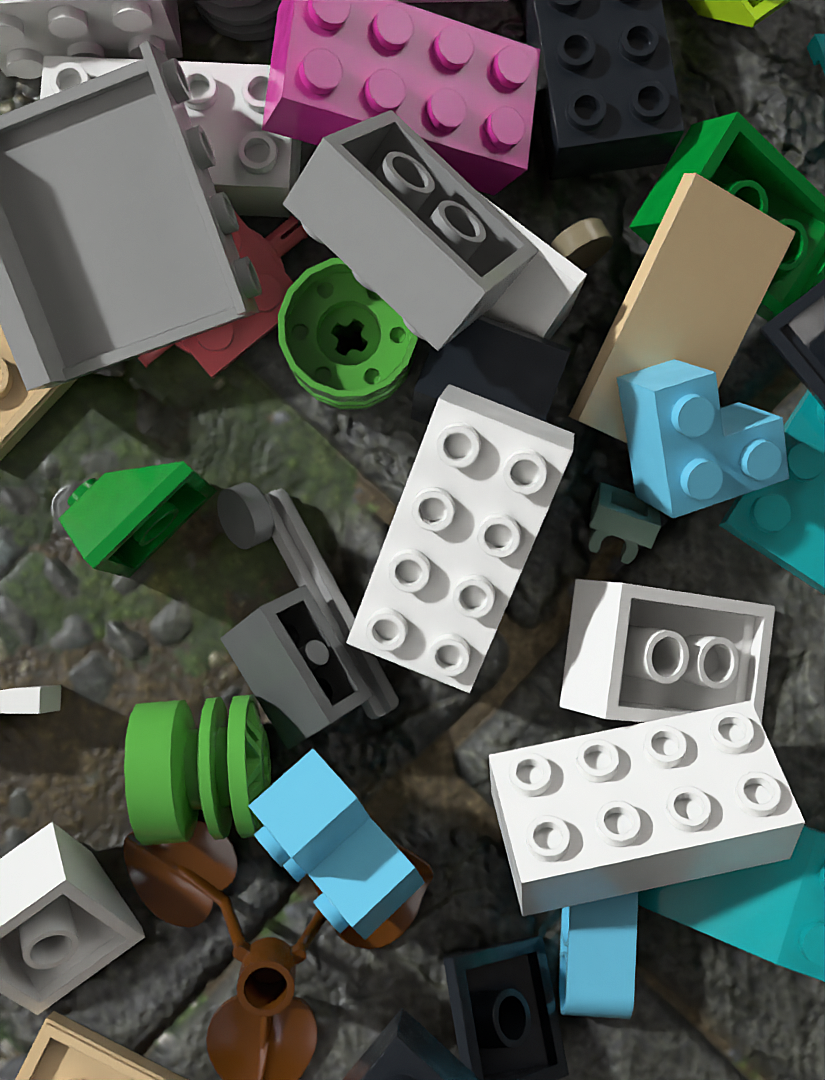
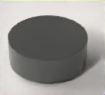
[217,482,274,549]

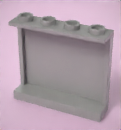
[0,41,262,391]

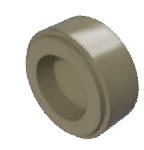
[550,218,614,270]

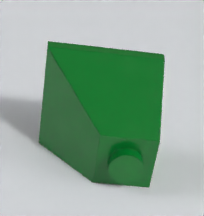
[58,461,217,578]

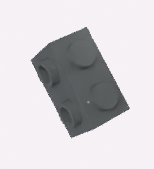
[220,585,373,750]

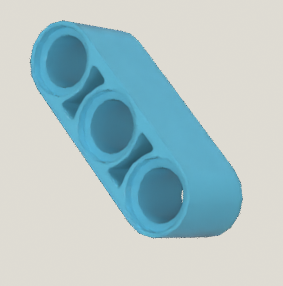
[559,892,638,1019]

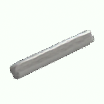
[265,488,399,719]

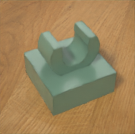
[589,482,661,564]

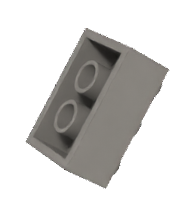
[283,110,539,351]

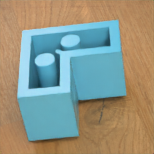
[616,359,789,518]
[248,749,425,940]

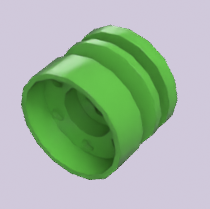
[278,258,418,410]
[124,694,271,845]

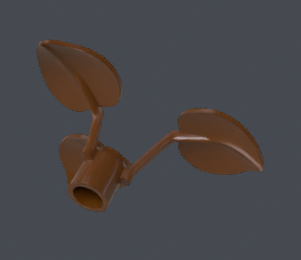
[124,818,434,1080]

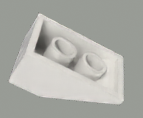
[560,579,775,723]

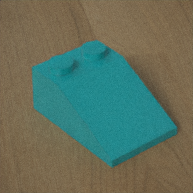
[638,825,825,982]

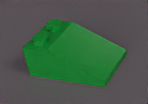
[629,112,825,321]

